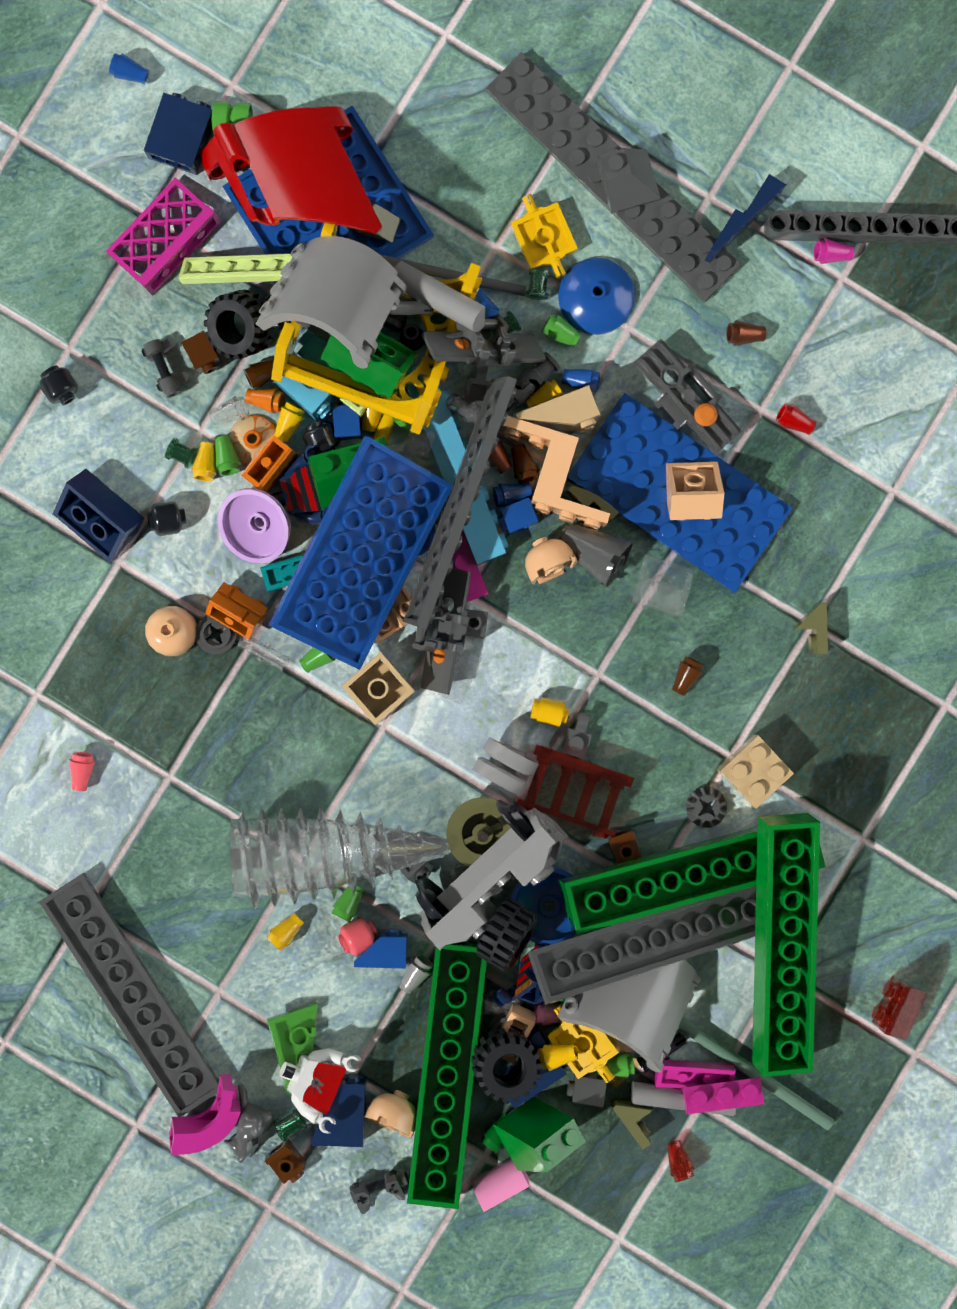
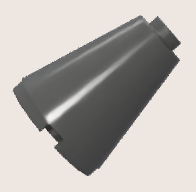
[559,523,633,587]

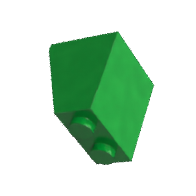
[493,1097,586,1172]

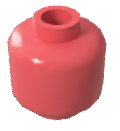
[338,917,378,956]

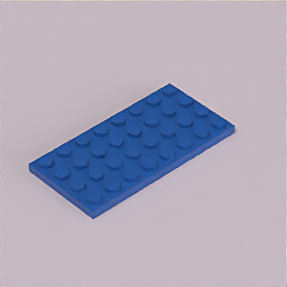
[567,393,793,593]
[269,436,454,670]

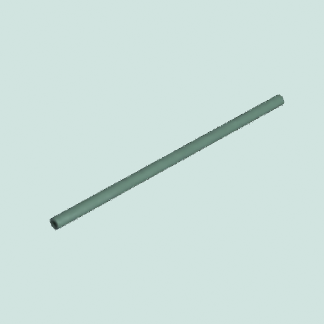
[678,1017,834,1130]

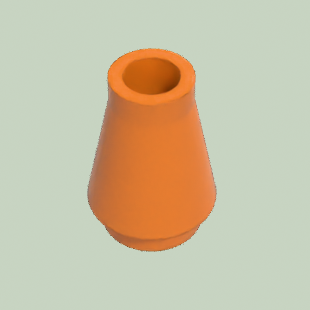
[245,388,285,414]

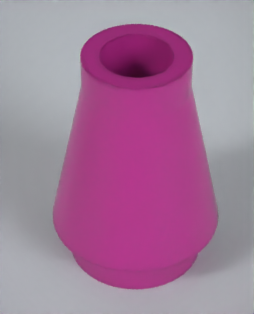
[813,238,854,264]

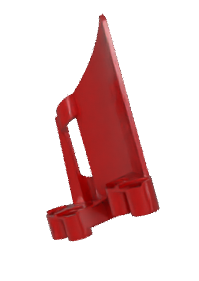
[200,106,382,234]

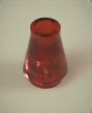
[666,1140,695,1182]

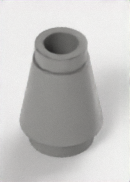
[399,954,433,994]

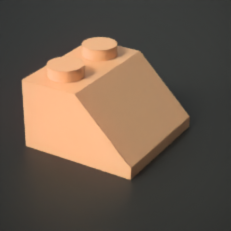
[666,462,724,520]

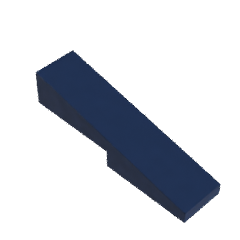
[705,174,787,263]

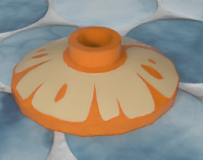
[229,415,276,465]

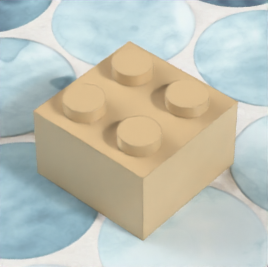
[341,652,415,725]
[716,734,794,809]

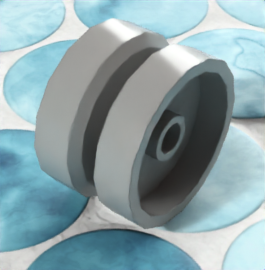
[472,737,539,796]

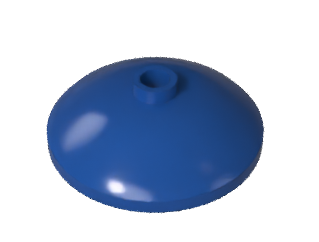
[558,258,635,335]
[511,867,577,946]

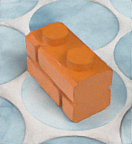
[241,435,298,493]
[205,582,268,640]

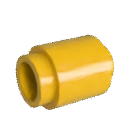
[530,697,569,727]

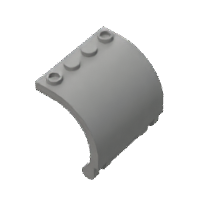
[256,236,407,369]
[558,927,701,1073]

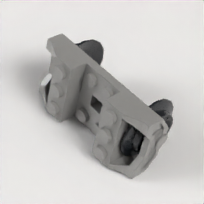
[415,800,569,950]

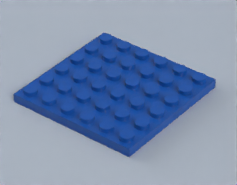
[222,105,434,258]

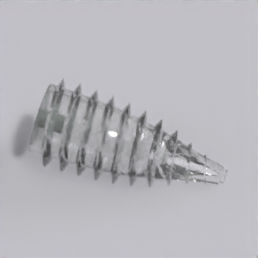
[230,806,449,909]

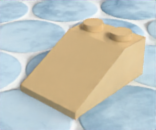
[515,385,600,433]

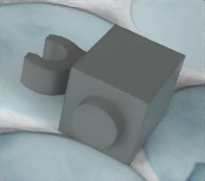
[567,1071,607,1107]

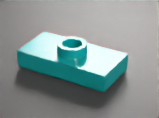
[260,554,304,592]

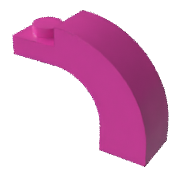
[169,1074,241,1155]

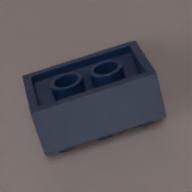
[53,469,145,563]

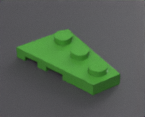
[267,1002,318,1094]

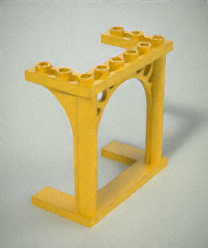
[271,223,482,435]

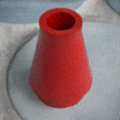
[776,403,816,435]

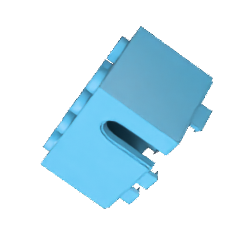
[275,330,348,421]

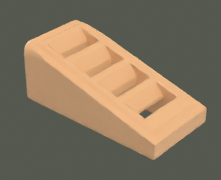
[500,1003,536,1064]

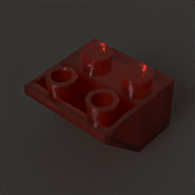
[872,976,928,1041]

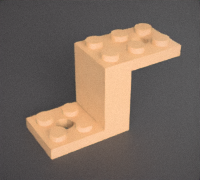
[500,416,610,531]

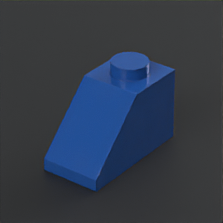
[354,929,408,969]

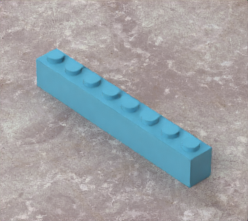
[405,366,509,566]

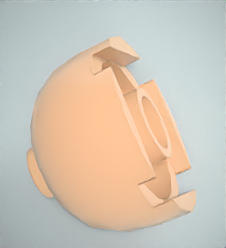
[525,537,578,585]
[145,606,197,656]
[364,1090,417,1138]

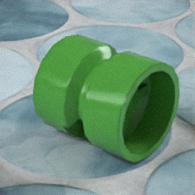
[212,101,253,136]

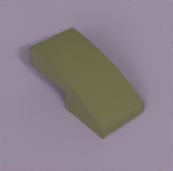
[567,486,619,522]

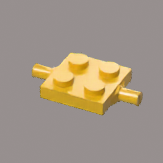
[510,194,578,279]
[548,1003,621,1083]

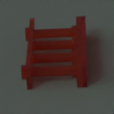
[516,744,634,839]

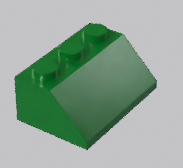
[320,332,418,399]
[308,437,388,511]

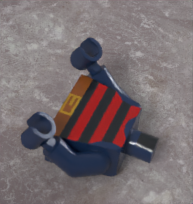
[270,444,329,525]
[492,943,545,1007]

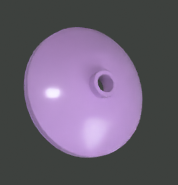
[218,488,291,563]

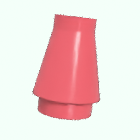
[69,752,95,791]

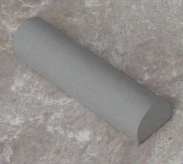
[394,261,485,332]
[629,1081,736,1116]

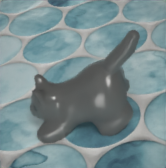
[224,1083,274,1163]

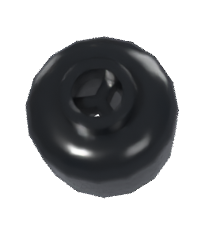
[39,365,78,406]
[302,419,341,455]
[147,501,186,536]

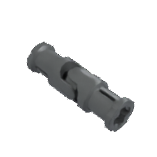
[505,352,560,414]

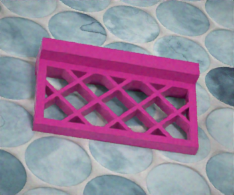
[106,177,222,296]

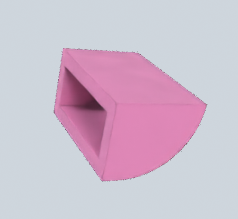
[471,1157,529,1212]

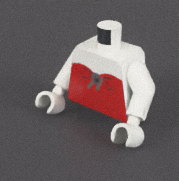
[279,1048,361,1134]

